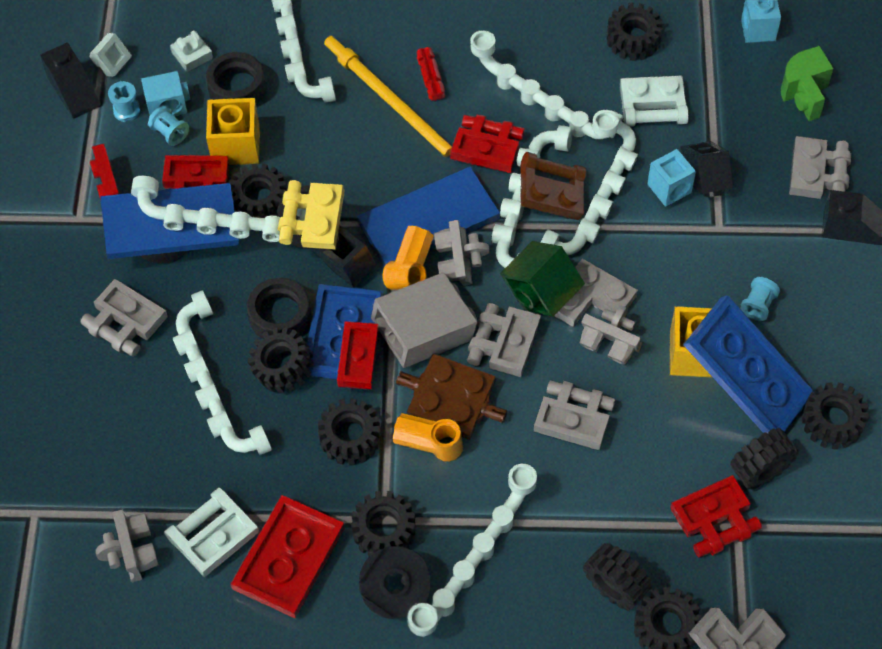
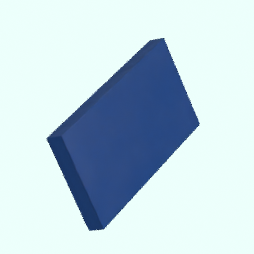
[357,167,500,267]
[100,183,239,259]
[683,295,814,433]

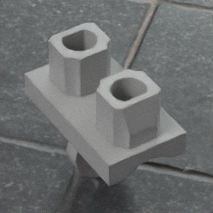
[434,220,489,286]
[580,305,642,365]
[96,509,158,583]

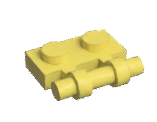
[278,180,345,249]

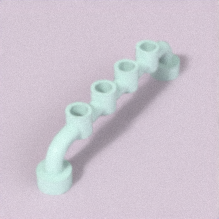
[272,0,336,103]
[471,30,618,140]
[541,111,638,255]
[492,125,573,268]
[131,176,306,242]
[173,290,272,455]
[408,464,537,636]

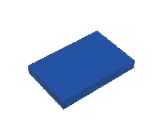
[307,284,384,379]

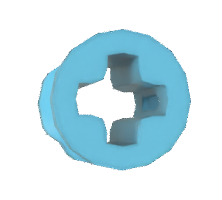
[108,81,140,122]
[148,105,189,146]
[740,277,780,321]

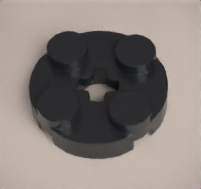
[359,546,430,619]

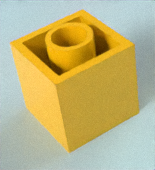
[206,98,260,165]
[670,307,712,377]

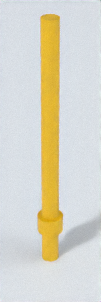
[324,36,452,157]

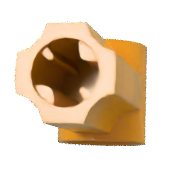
[382,226,434,290]
[392,413,463,462]

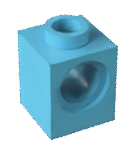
[741,0,781,43]
[141,71,191,119]
[647,149,696,207]

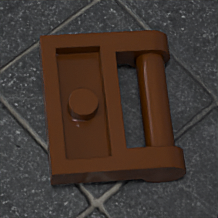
[521,152,586,220]

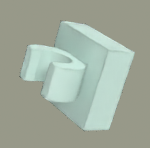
[170,30,213,72]
[89,33,132,77]

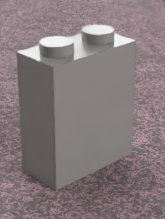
[371,272,477,368]

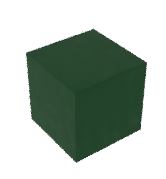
[500,241,585,317]

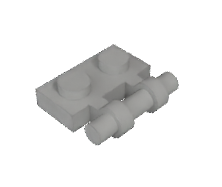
[789,136,851,199]
[80,279,168,357]
[467,303,541,377]
[534,380,615,450]

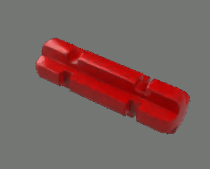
[416,47,445,101]

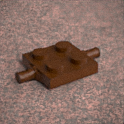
[396,354,508,440]

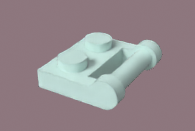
[620,76,688,127]
[164,488,259,577]

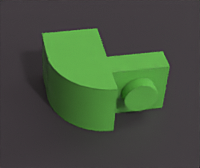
[781,46,833,121]

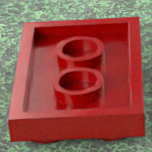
[231,495,345,618]

